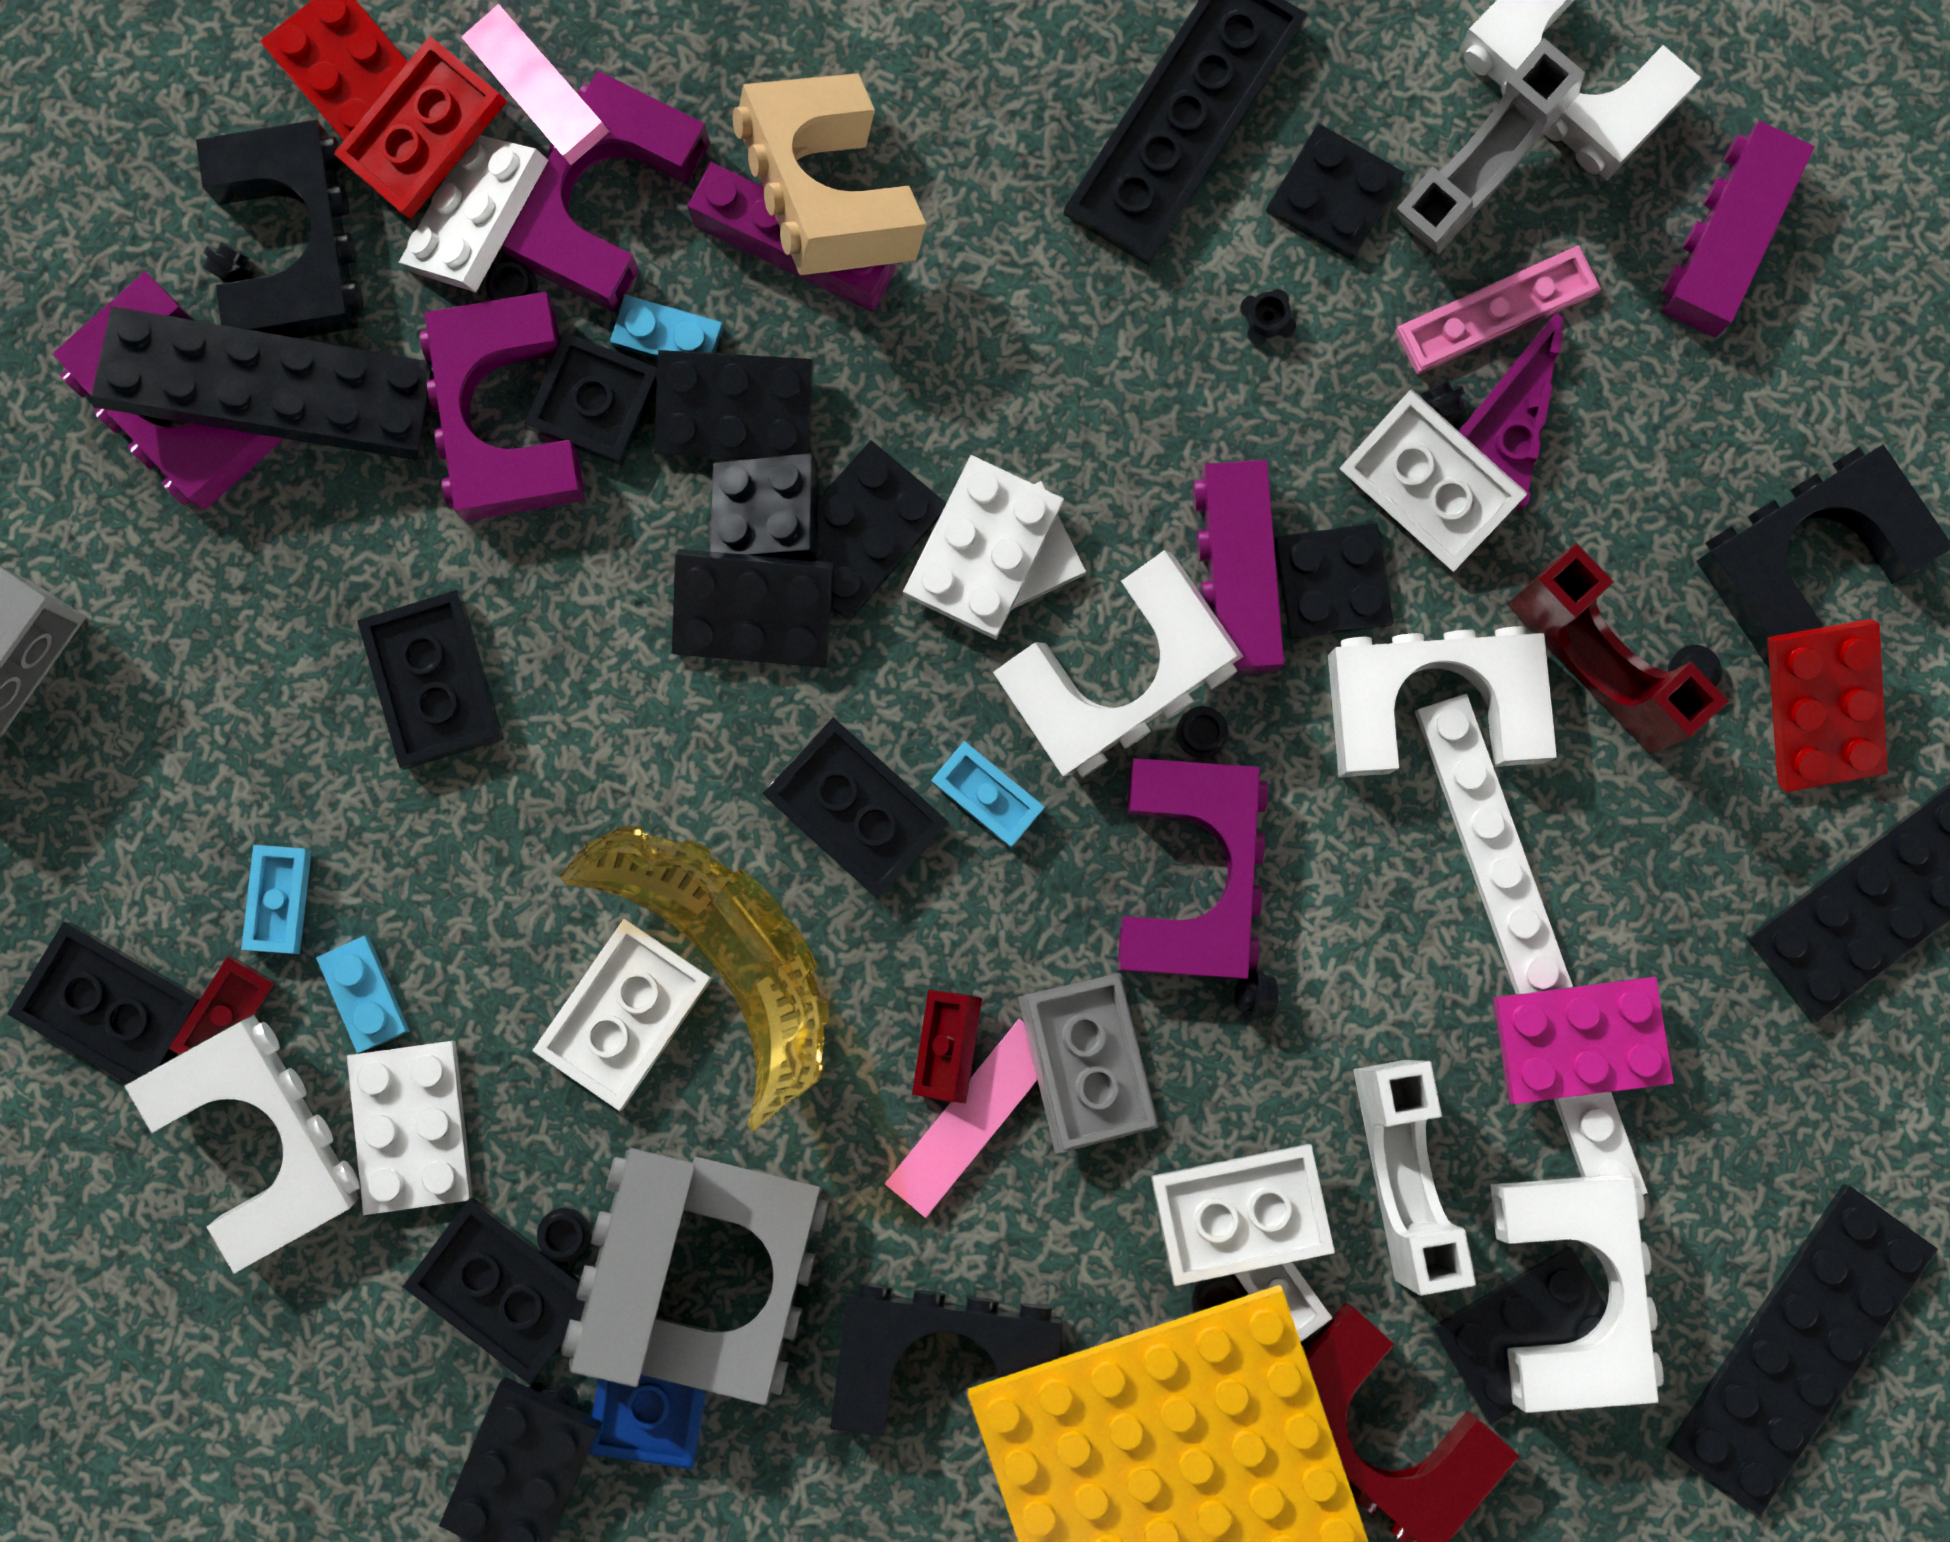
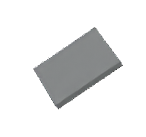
[1018,973,1159,1153]

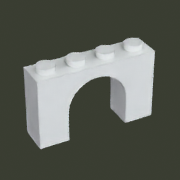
[1459,0,1701,180]
[993,550,1243,778]
[1328,626,1557,777]
[124,1015,360,1273]
[1353,1060,1476,1295]
[1491,1175,1663,1413]

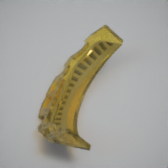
[559,826,829,1133]

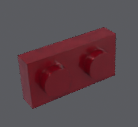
[169,955,277,1055]
[912,990,982,1103]

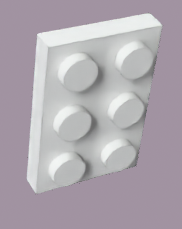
[399,135,548,292]
[1339,390,1528,572]
[903,455,1064,640]
[532,919,713,1111]
[347,1041,473,1215]
[1151,1144,1335,1286]

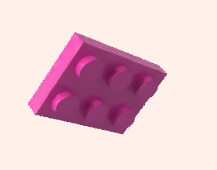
[1493,977,1674,1104]

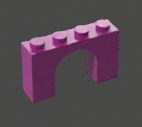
[501,70,710,314]
[52,271,283,510]
[420,292,586,522]
[1117,758,1268,980]

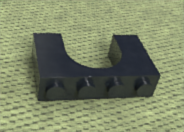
[196,119,364,338]
[1696,444,1950,664]
[830,1283,1063,1436]

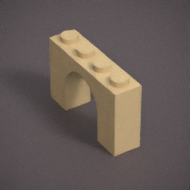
[733,73,927,275]

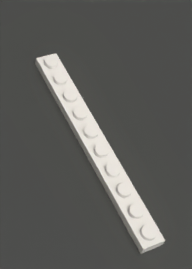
[1415,693,1648,1194]

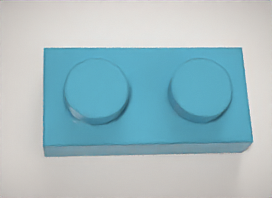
[610,295,724,360]
[931,741,1045,848]
[241,845,312,954]
[316,935,410,1054]

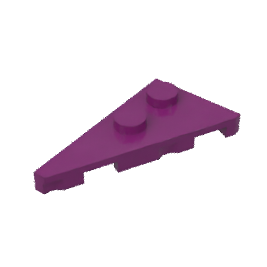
[1459,313,1564,512]

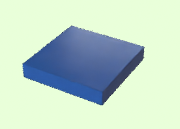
[590,1374,706,1469]

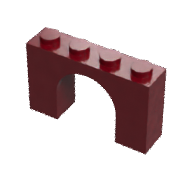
[1507,543,1729,755]
[1304,1301,1520,1542]

